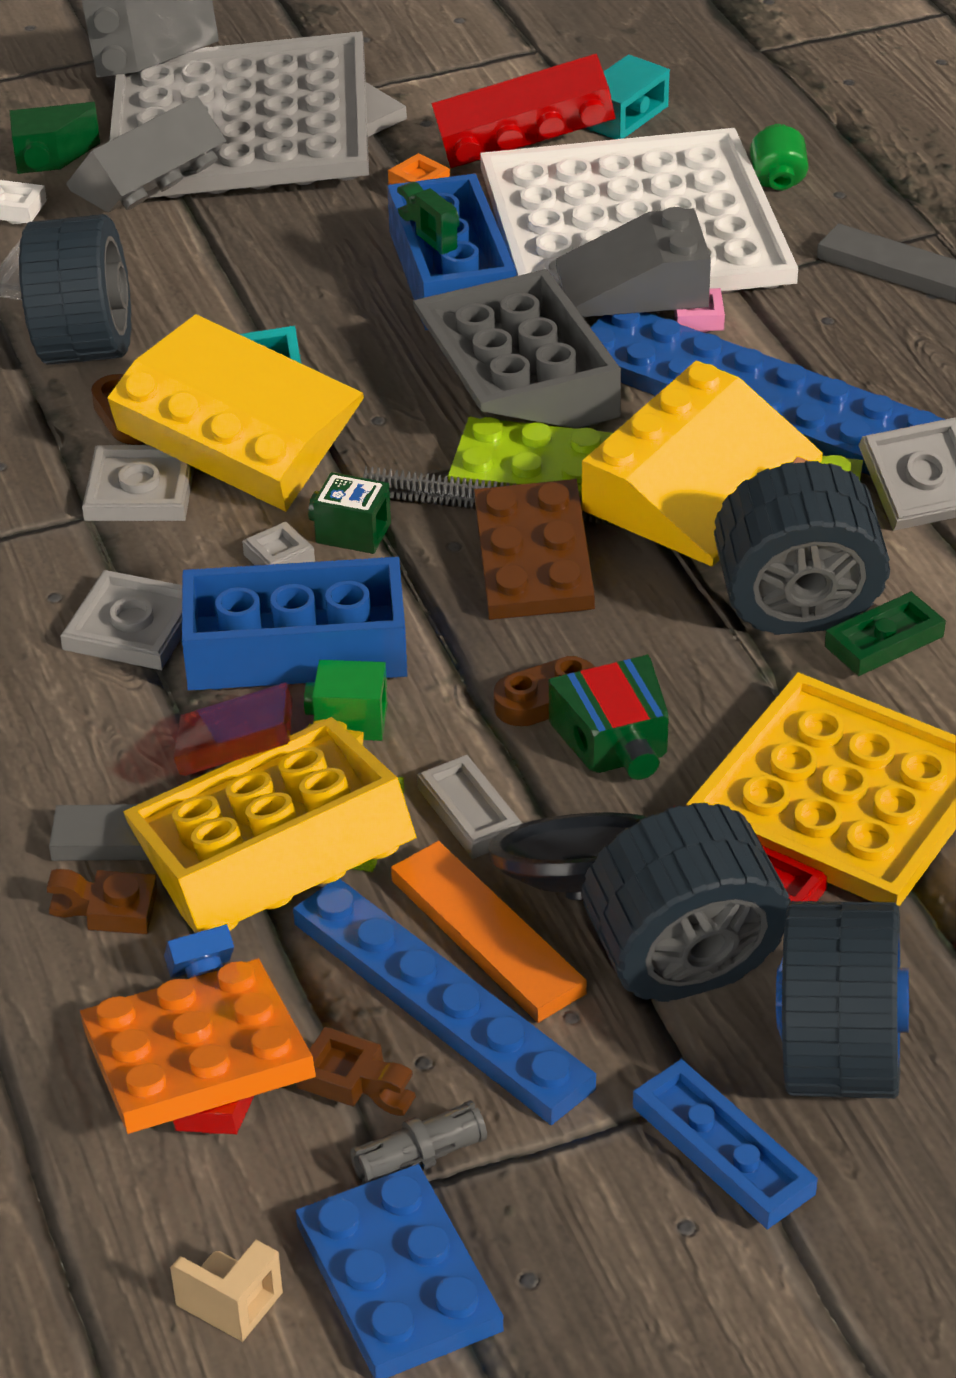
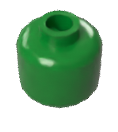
[749,124,809,190]

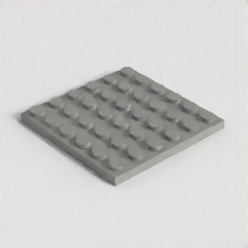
[109,31,369,198]

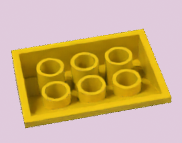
[107,314,364,512]
[581,360,823,567]
[123,717,417,933]

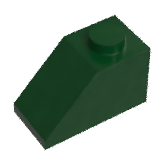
[9,102,100,174]

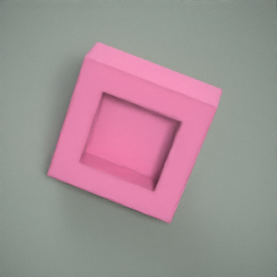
[674,288,725,333]

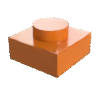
[388,153,450,185]

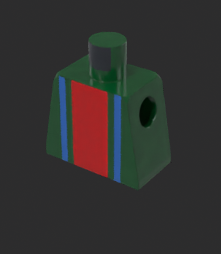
[549,654,669,780]

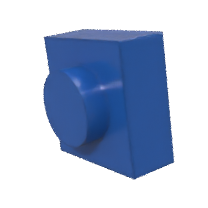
[164,924,234,979]

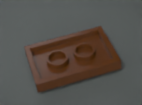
[474,479,595,620]

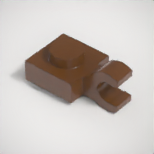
[47,869,157,935]
[297,1027,416,1116]

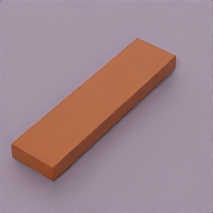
[391,841,587,1023]

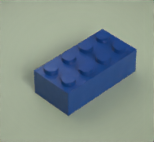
[387,173,516,330]
[182,557,408,691]

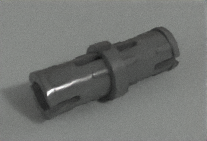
[350,1100,487,1185]

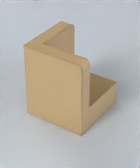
[170,1240,283,1342]

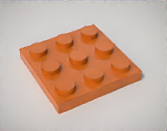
[80,958,316,1134]

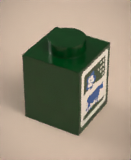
[308,472,391,554]

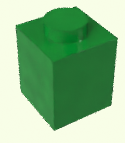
[304,660,388,741]

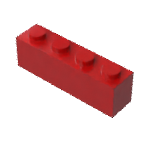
[431,53,616,169]

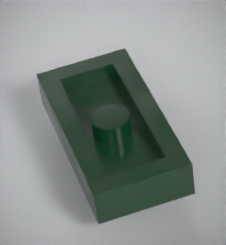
[824,591,946,677]

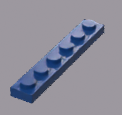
[293,879,596,1125]

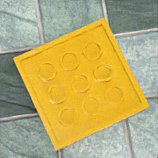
[686,672,956,906]

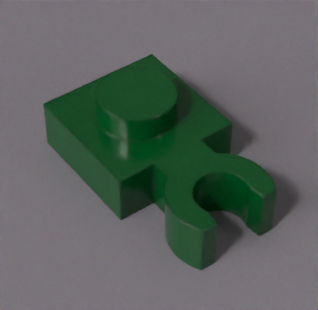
[397,181,460,255]

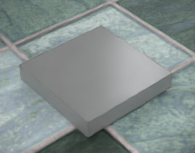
[859,417,956,531]
[82,445,194,521]
[60,570,182,670]

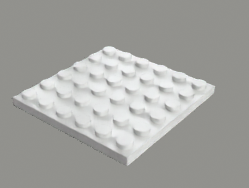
[480,128,798,293]

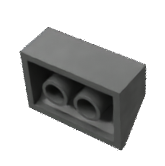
[66,95,226,213]

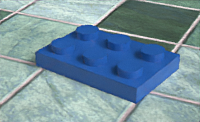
[296,1164,504,1378]

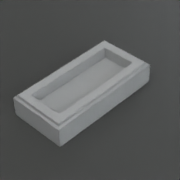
[417,755,523,859]

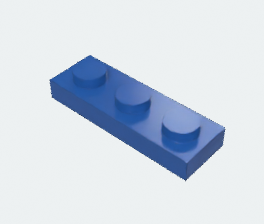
[633,1059,818,1230]

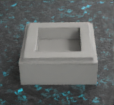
[242,522,315,565]

